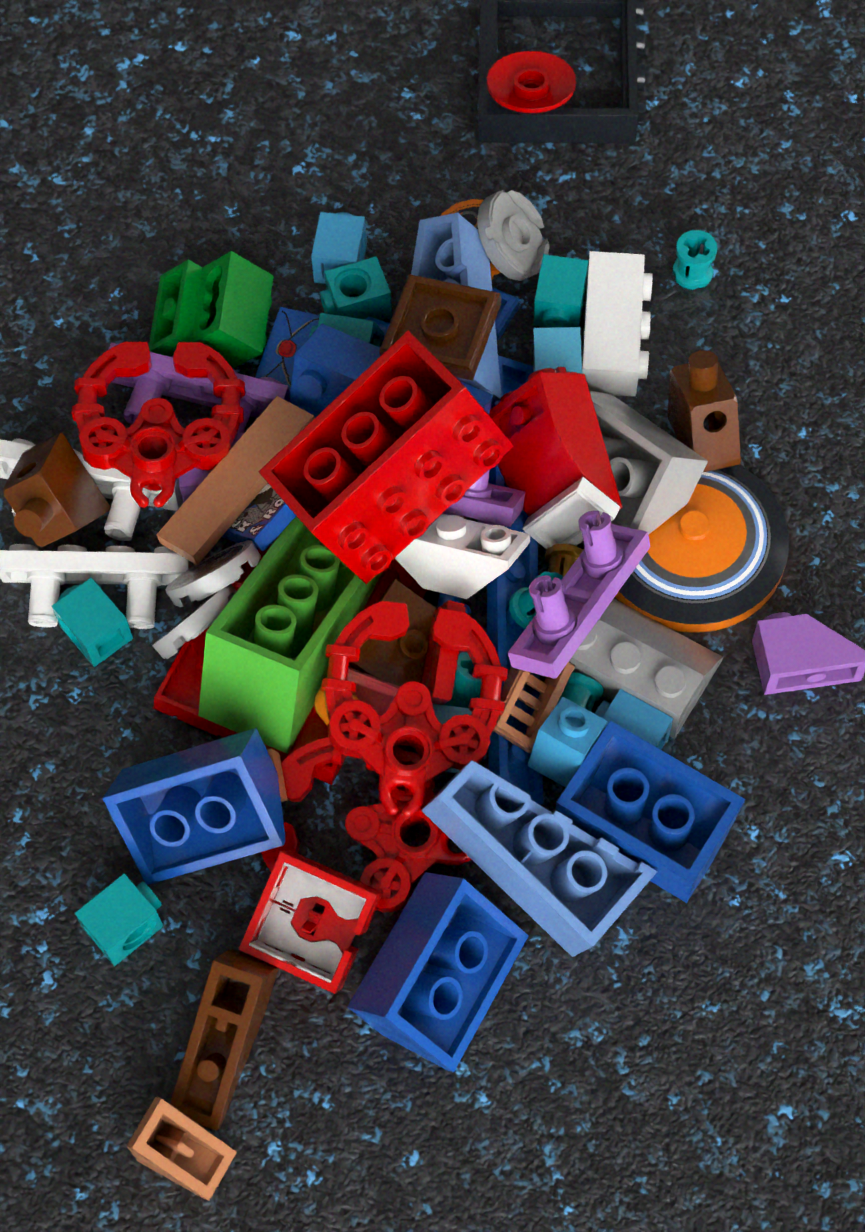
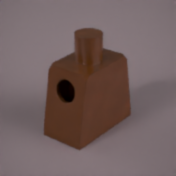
[668,350,741,472]
[3,432,111,547]

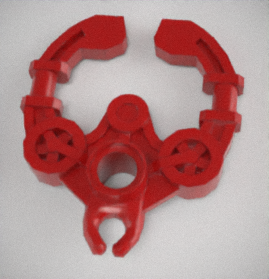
[72,342,245,508]
[321,601,508,817]
[261,737,472,913]

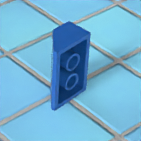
[555,720,746,903]
[103,728,286,885]
[347,872,529,1072]

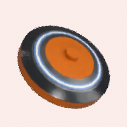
[615,465,789,633]

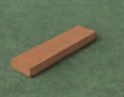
[156,396,314,565]

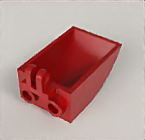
[489,367,623,516]

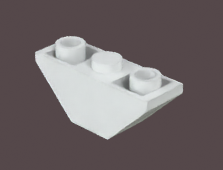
[395,514,530,599]

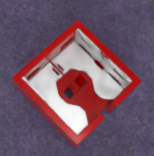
[238,850,383,994]

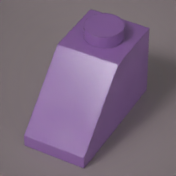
[752,612,865,695]

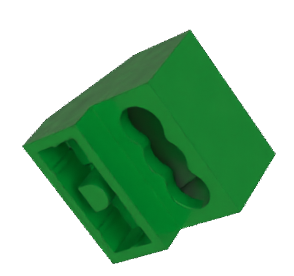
[148,251,274,368]

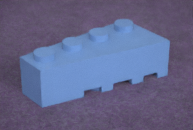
[411,212,501,401]
[421,760,658,957]

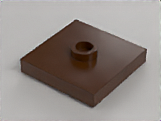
[379,274,501,381]
[349,579,465,687]

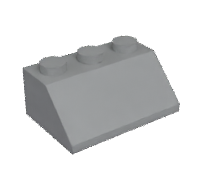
[590,391,708,535]
[569,599,723,739]

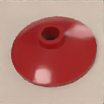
[487,51,576,113]

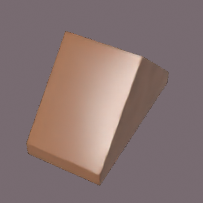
[127,1097,237,1201]

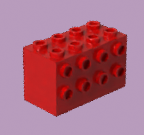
[258,330,514,584]

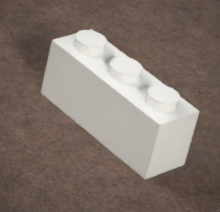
[582,251,653,397]

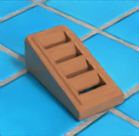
[493,662,575,754]

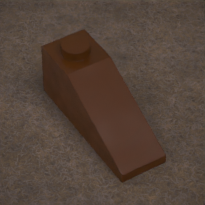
[170,948,279,1131]

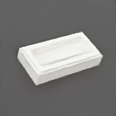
[522,477,620,549]

